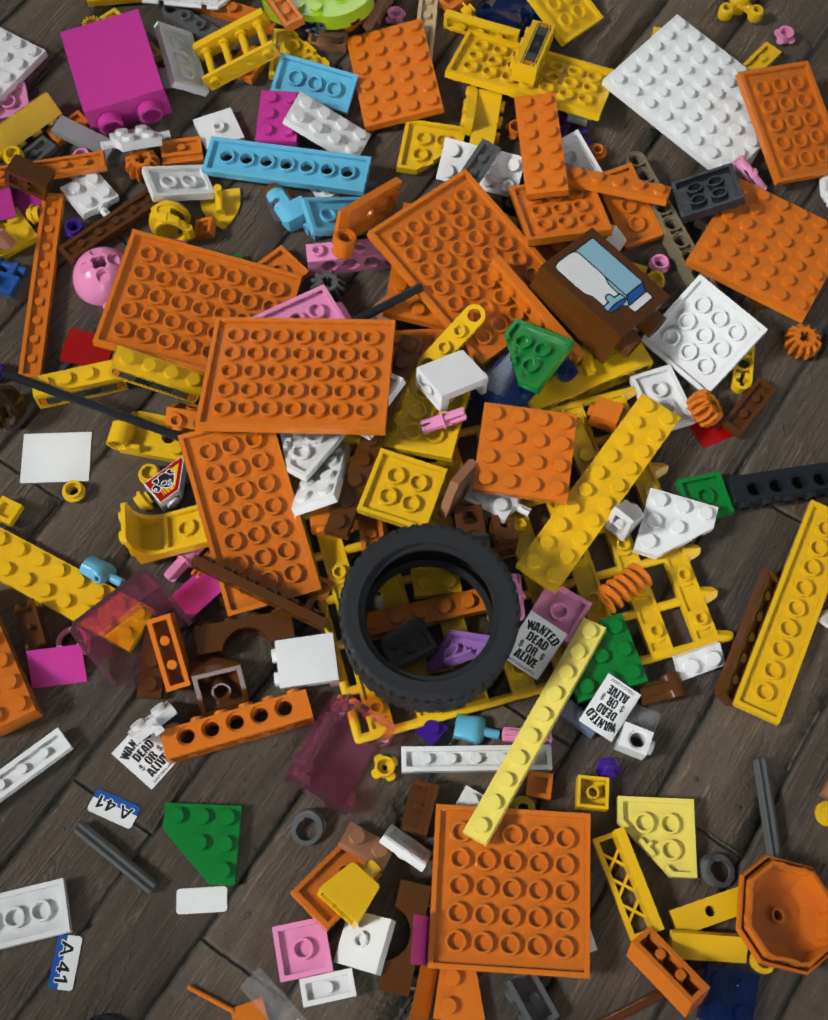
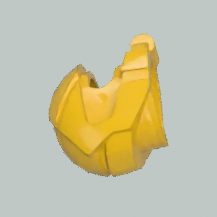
[149,200,195,243]

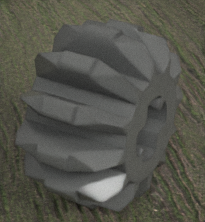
[309,269,346,302]

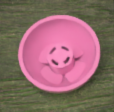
[73,247,124,306]

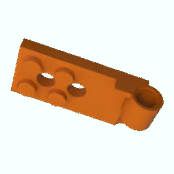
[332,177,403,260]

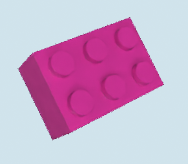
[255,90,300,147]

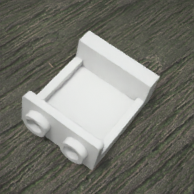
[415,350,489,412]
[271,632,339,693]

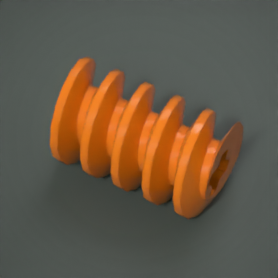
[598,563,652,613]

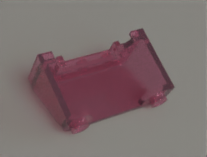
[284,694,397,815]

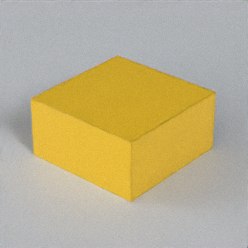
[575,775,609,812]

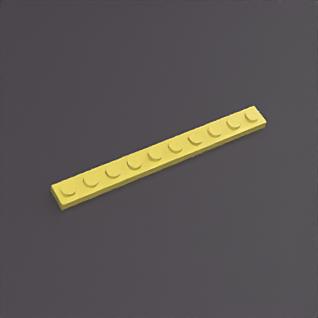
[463,618,606,847]

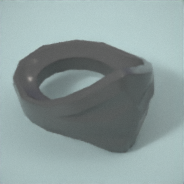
[290,808,325,846]
[697,853,735,889]

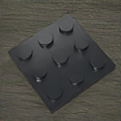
[671,162,746,224]

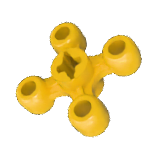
[717,0,764,24]

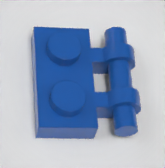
[0,257,29,299]

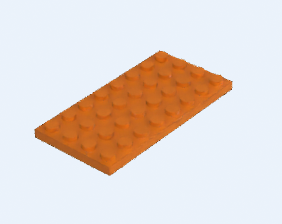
[177,431,322,617]

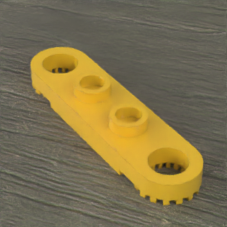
[417,304,486,367]

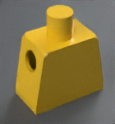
[317,859,381,929]

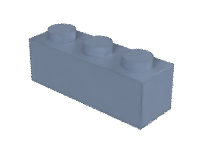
[560,698,596,739]

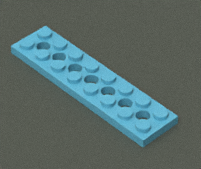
[202,136,372,196]

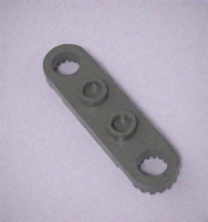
[161,4,220,40]

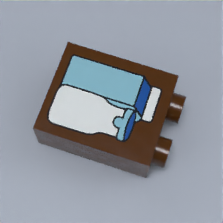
[529,227,670,364]

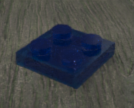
[696,962,760,1020]

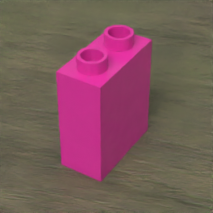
[60,9,173,136]

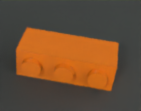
[146,613,193,692]
[626,926,710,1018]

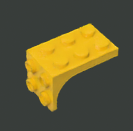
[118,502,208,564]

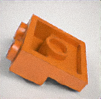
[165,402,198,431]

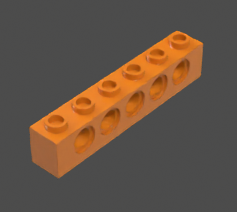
[160,688,315,764]

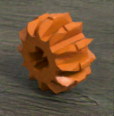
[125,148,161,183]
[783,323,822,361]
[686,388,723,428]

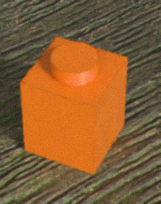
[586,396,624,434]

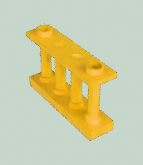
[192,8,281,91]

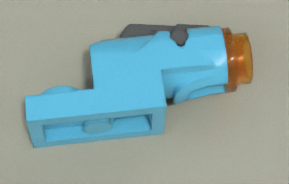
[264,183,322,241]

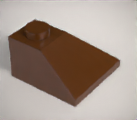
[190,657,250,717]

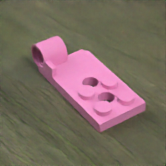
[253,284,352,319]

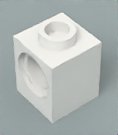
[614,721,655,761]

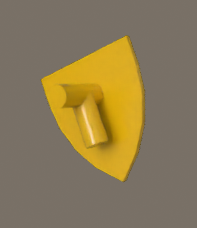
[199,184,241,230]

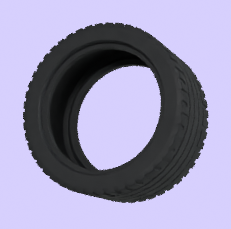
[339,523,520,713]

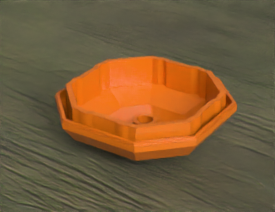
[736,855,828,975]

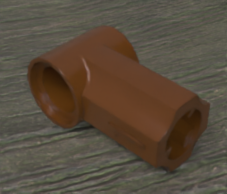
[634,671,688,707]

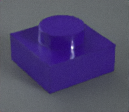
[414,720,449,746]

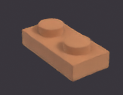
[337,822,393,872]

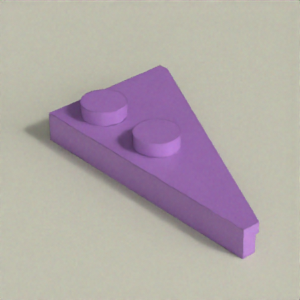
[425,629,490,673]

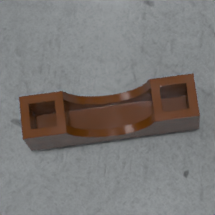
[194,609,296,660]
[377,879,432,997]

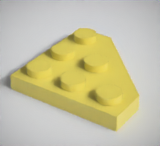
[616,796,697,879]

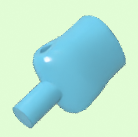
[79,556,125,588]
[453,714,500,745]

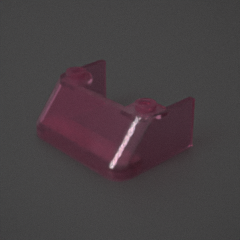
[70,570,193,686]

